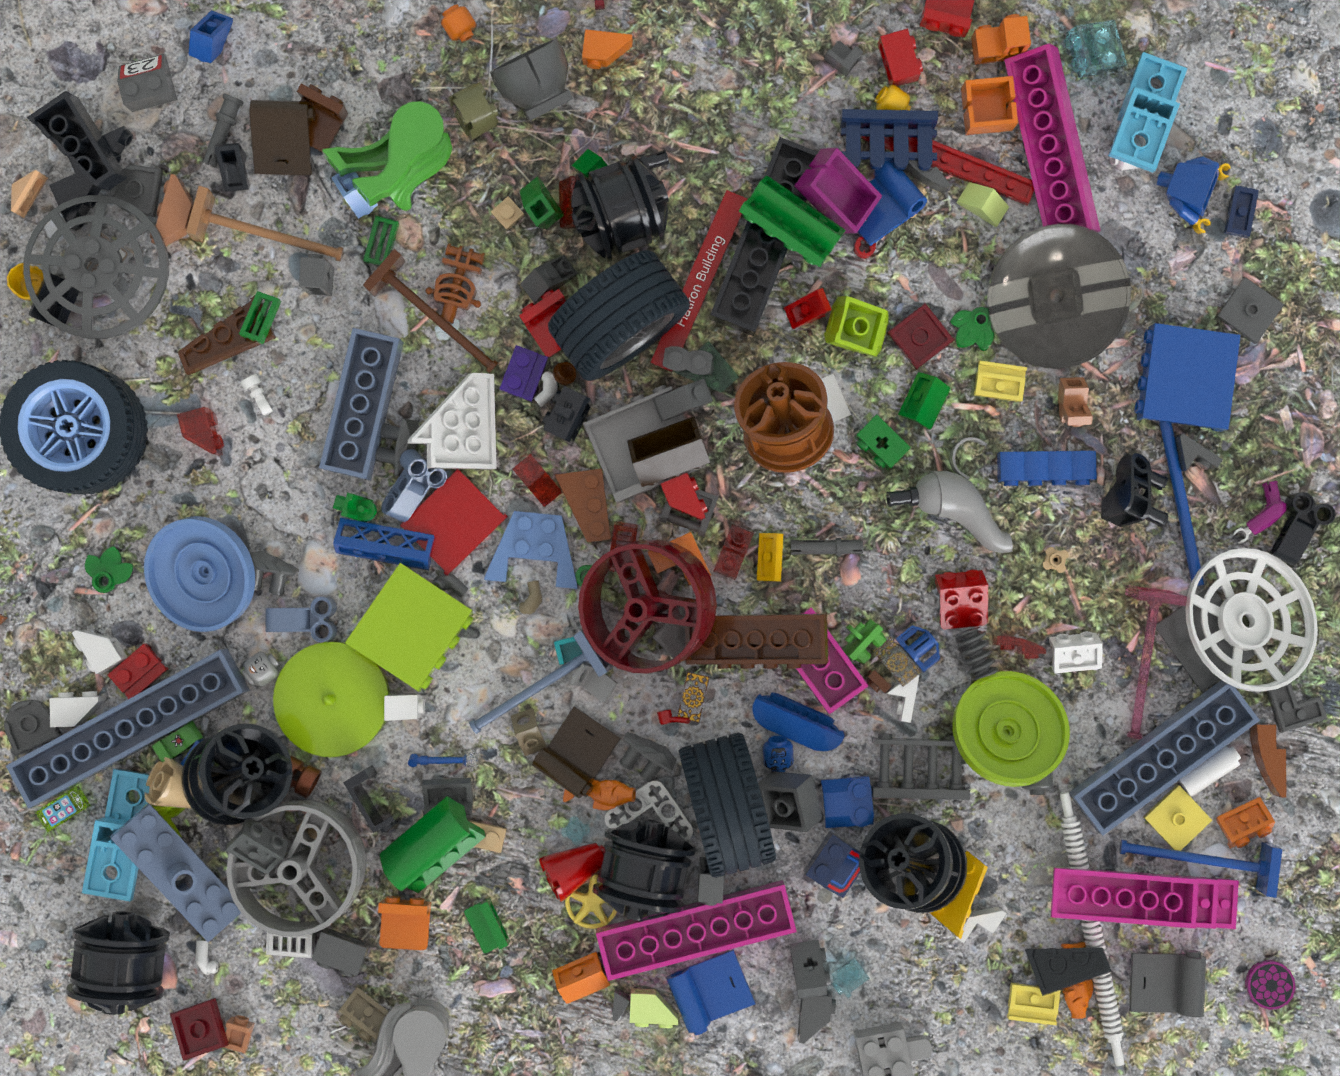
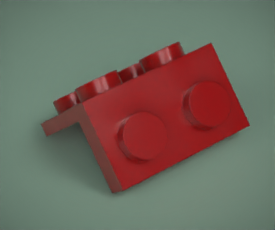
[919,0,975,38]
[519,289,566,357]
[935,569,988,630]

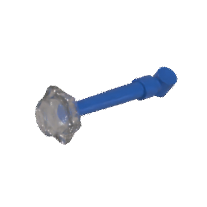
[408,748,479,772]

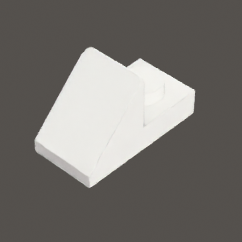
[886,674,919,723]

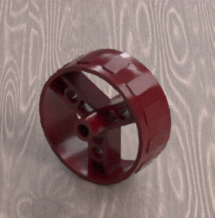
[578,539,717,674]

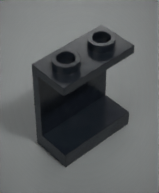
[343,765,402,833]

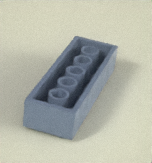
[319,328,404,481]

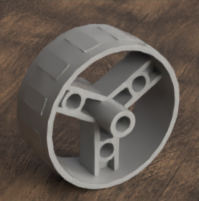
[226,799,367,937]

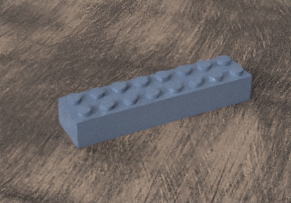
[1069,680,1260,836]

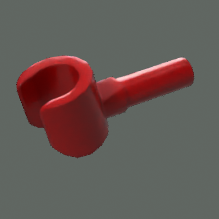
[657,709,690,725]

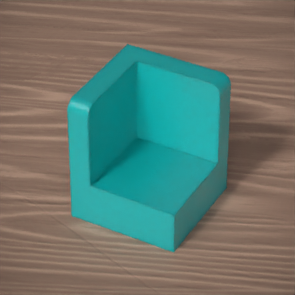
[554,637,582,665]

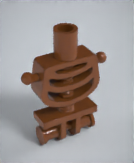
[425,243,485,324]

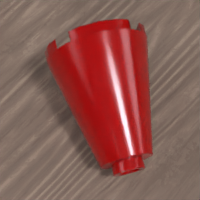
[539,842,605,902]

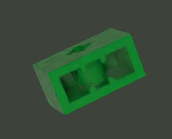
[854,414,911,470]

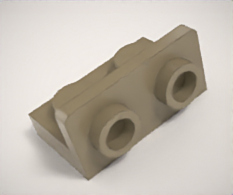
[337,987,389,1043]

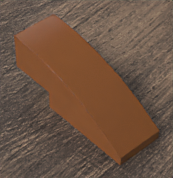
[1249,723,1286,798]

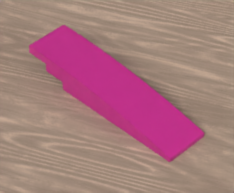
[1050,868,1239,929]

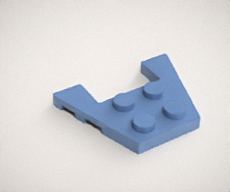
[484,511,578,589]

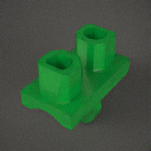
[333,492,377,523]

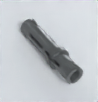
[790,538,863,556]

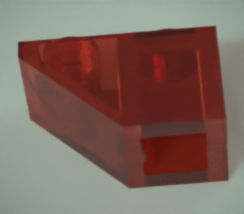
[177,407,224,456]

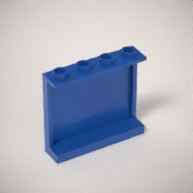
[1134,323,1241,432]

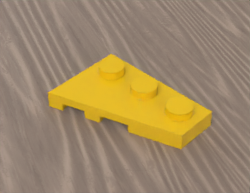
[930,851,988,939]

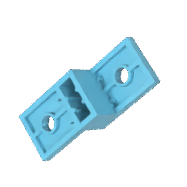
[1108,52,1188,173]
[82,768,150,902]

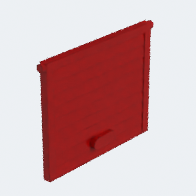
[400,469,508,575]

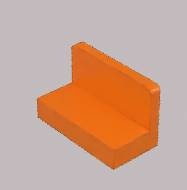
[552,952,610,1004]

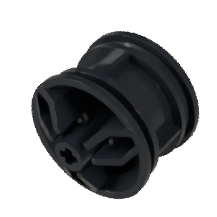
[571,153,669,262]
[182,724,293,825]
[859,813,967,913]
[592,819,696,921]
[66,911,170,1015]

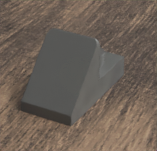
[1175,433,1223,471]

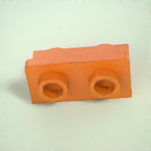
[1216,797,1275,848]

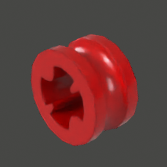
[854,236,876,259]

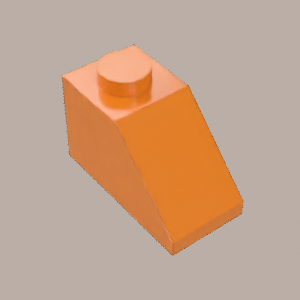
[582,29,633,69]

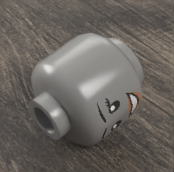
[242,651,280,687]

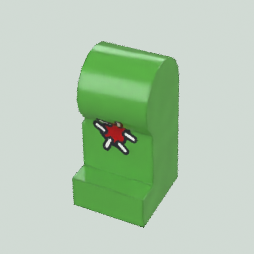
[152,721,204,762]

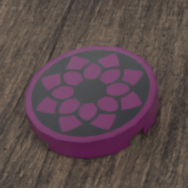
[1245,960,1296,1010]

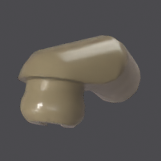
[519,580,542,615]

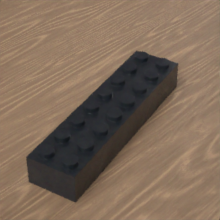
[710,137,818,336]

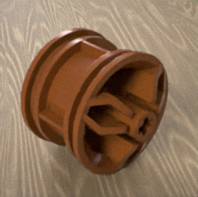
[734,362,834,473]

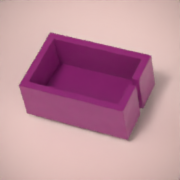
[795,148,882,233]

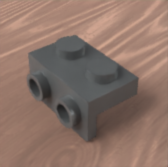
[422,778,474,816]

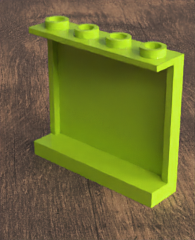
[345,563,474,692]

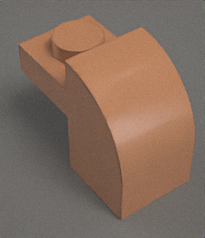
[1058,377,1093,427]

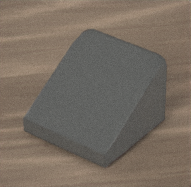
[612,987,630,1022]

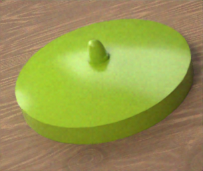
[273,641,390,757]
[953,671,1070,787]

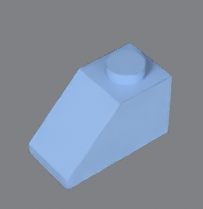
[332,172,378,219]

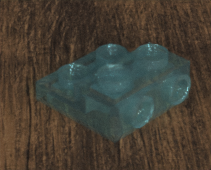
[1065,20,1127,78]

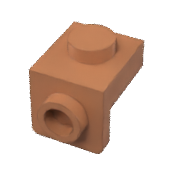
[224,1015,255,1053]

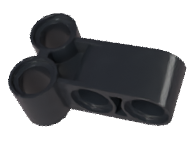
[1271,492,1336,566]

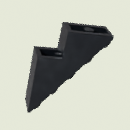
[49,126,133,231]

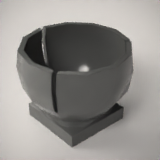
[490,39,573,121]

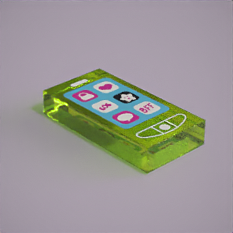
[35,786,91,833]

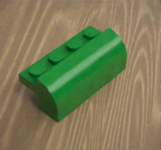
[739,175,846,267]
[380,796,486,893]

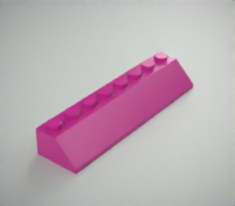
[1004,43,1101,233]

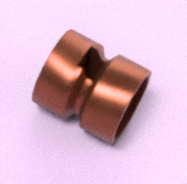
[289,756,322,799]

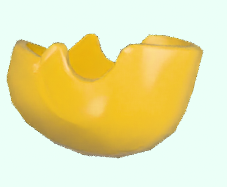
[7,263,44,301]

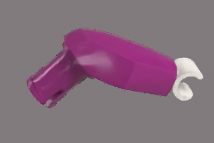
[1232,481,1287,544]

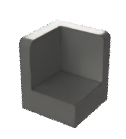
[824,41,863,77]

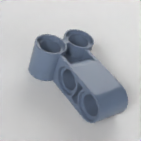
[381,449,447,522]
[265,597,337,642]

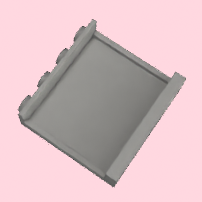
[583,385,705,504]

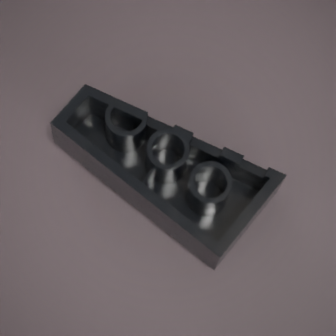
[27,91,127,191]

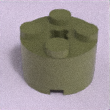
[448,82,499,140]

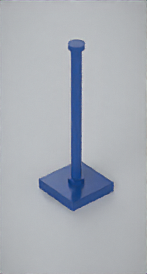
[1119,840,1283,898]

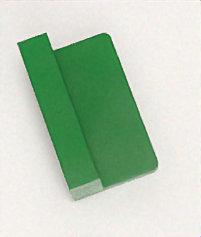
[898,372,950,430]
[464,897,510,953]

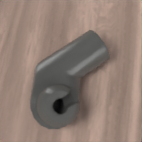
[432,574,468,597]

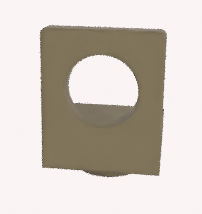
[511,708,547,756]

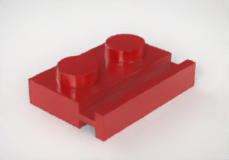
[108,643,169,699]

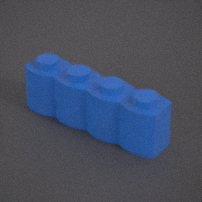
[997,451,1097,486]

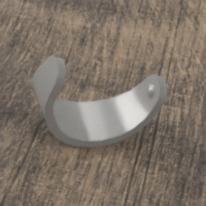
[949,437,987,480]

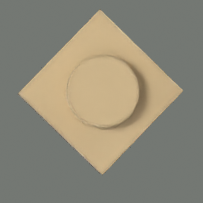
[491,196,525,231]

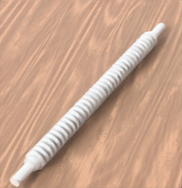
[1059,792,1125,1066]

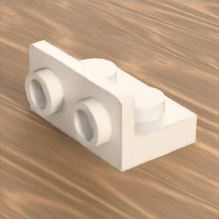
[1049,631,1102,673]

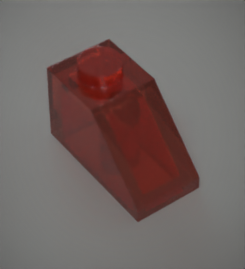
[512,454,563,507]

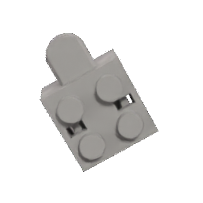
[853,1022,932,1076]

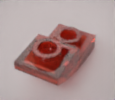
[713,524,754,580]
[993,635,1046,659]

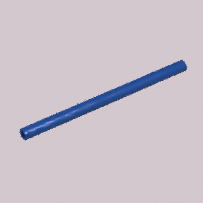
[1159,421,1204,586]

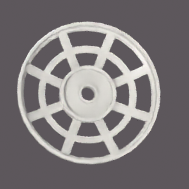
[1185,548,1318,692]

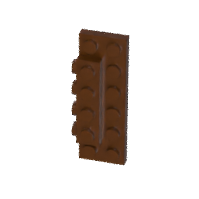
[685,614,829,669]

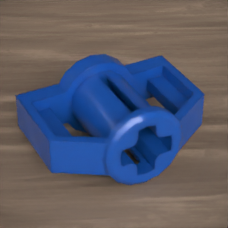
[896,625,940,673]

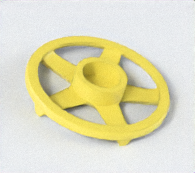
[565,874,617,929]

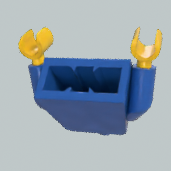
[1157,156,1231,234]

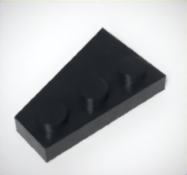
[1025,947,1113,996]

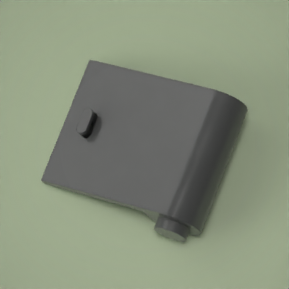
[1129,950,1206,1018]

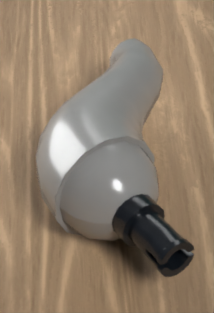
[886,471,1013,553]

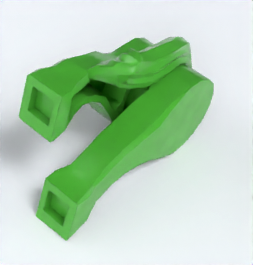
[322,101,452,211]

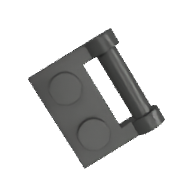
[659,490,718,537]

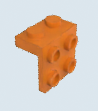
[378,896,431,951]

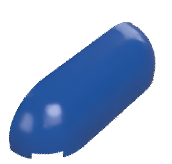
[752,692,845,751]

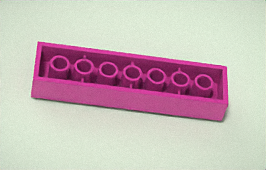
[596,880,797,981]

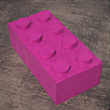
[795,607,868,715]

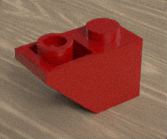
[660,473,708,520]

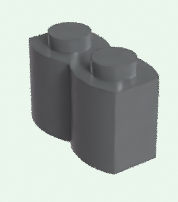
[663,346,715,375]

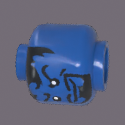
[762,736,794,772]

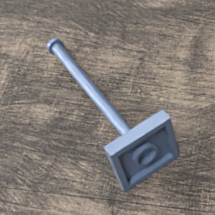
[469,630,613,734]

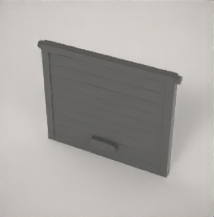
[1153,586,1256,693]

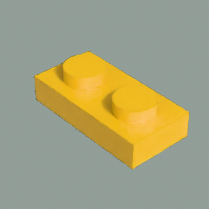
[757,533,783,582]

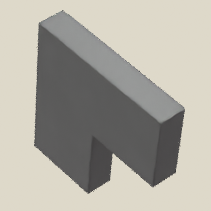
[1266,683,1328,733]

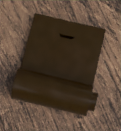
[249,100,316,175]
[532,706,621,798]

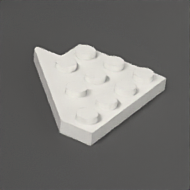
[408,373,497,469]

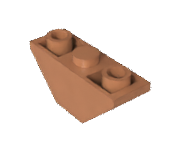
[150,174,194,246]

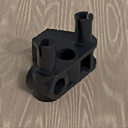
[1101,453,1169,527]

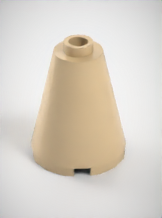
[145,757,192,809]

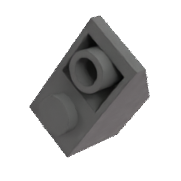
[520,255,578,303]

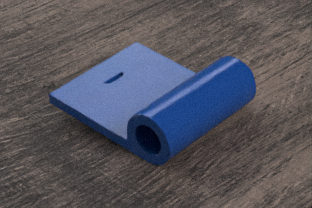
[858,160,927,246]
[666,949,756,1035]

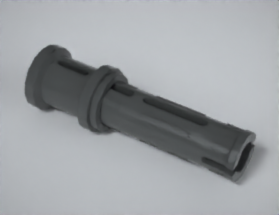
[202,94,244,168]

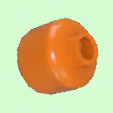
[441,4,476,43]

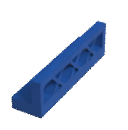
[333,518,435,571]

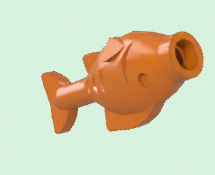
[563,779,636,810]
[1061,942,1093,1019]

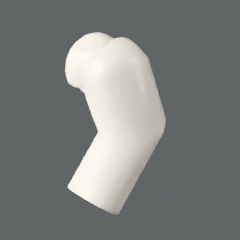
[534,371,558,407]

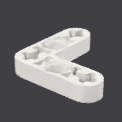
[605,780,693,841]

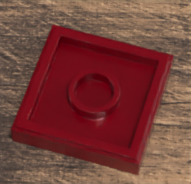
[887,303,954,370]
[170,998,229,1061]

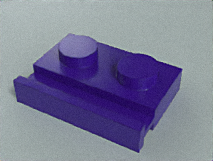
[499,345,549,402]

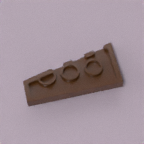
[178,295,276,375]

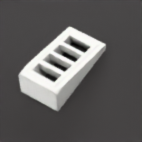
[266,932,316,958]

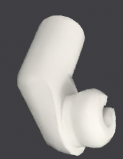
[195,941,218,975]

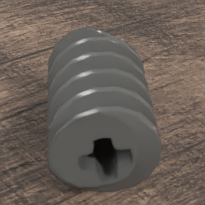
[955,627,998,680]

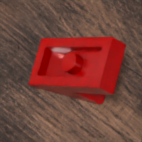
[784,288,832,329]

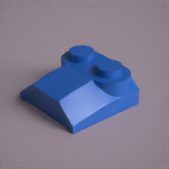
[821,776,874,828]

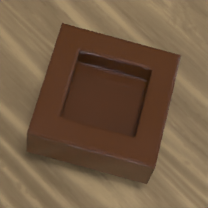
[865,669,892,693]

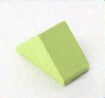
[956,182,1009,227]

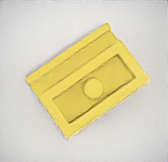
[974,360,1027,402]
[1007,982,1061,1026]

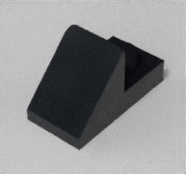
[214,143,250,192]

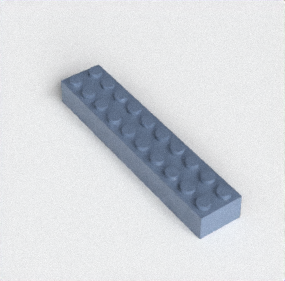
[6,649,250,809]

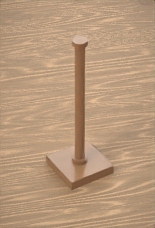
[186,186,344,261]

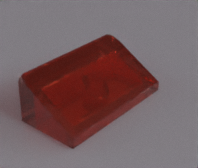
[559,176,576,229]

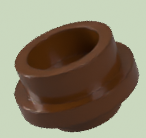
[553,362,576,385]

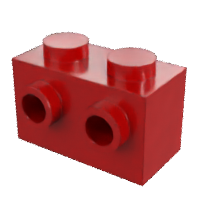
[877,28,923,87]

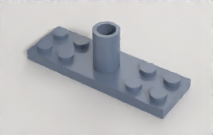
[110,803,241,942]

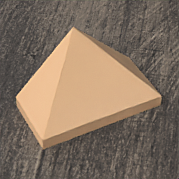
[11,170,48,218]

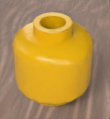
[875,85,911,110]

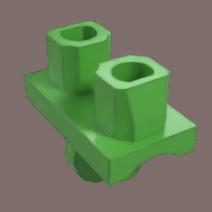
[842,619,887,664]

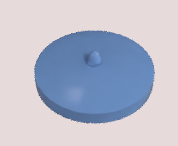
[144,516,255,632]

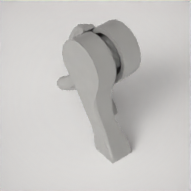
[355,999,452,1076]

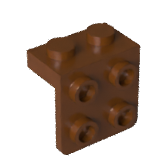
[296,83,348,153]

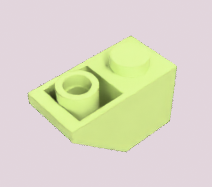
[630,988,678,1028]

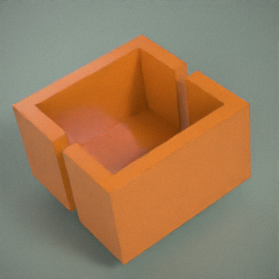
[961,76,1018,135]

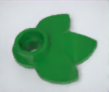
[950,307,994,351]
[85,546,133,593]

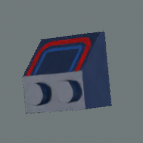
[803,831,860,898]

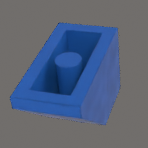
[189,10,233,63]

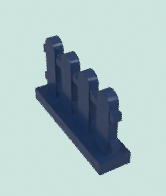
[840,109,938,171]

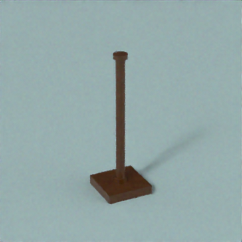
[363,249,499,374]

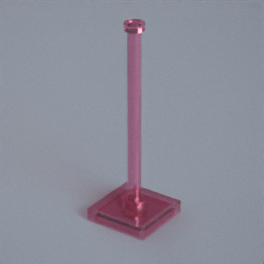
[1125,585,1187,739]

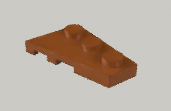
[555,469,611,543]

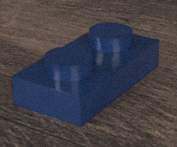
[1224,185,1259,238]

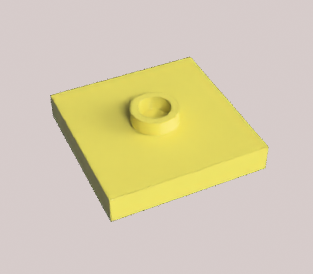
[1143,784,1212,851]

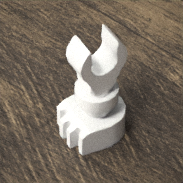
[240,374,273,416]

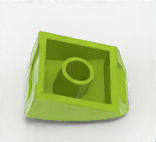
[824,296,888,357]

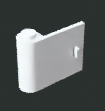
[1179,746,1241,797]

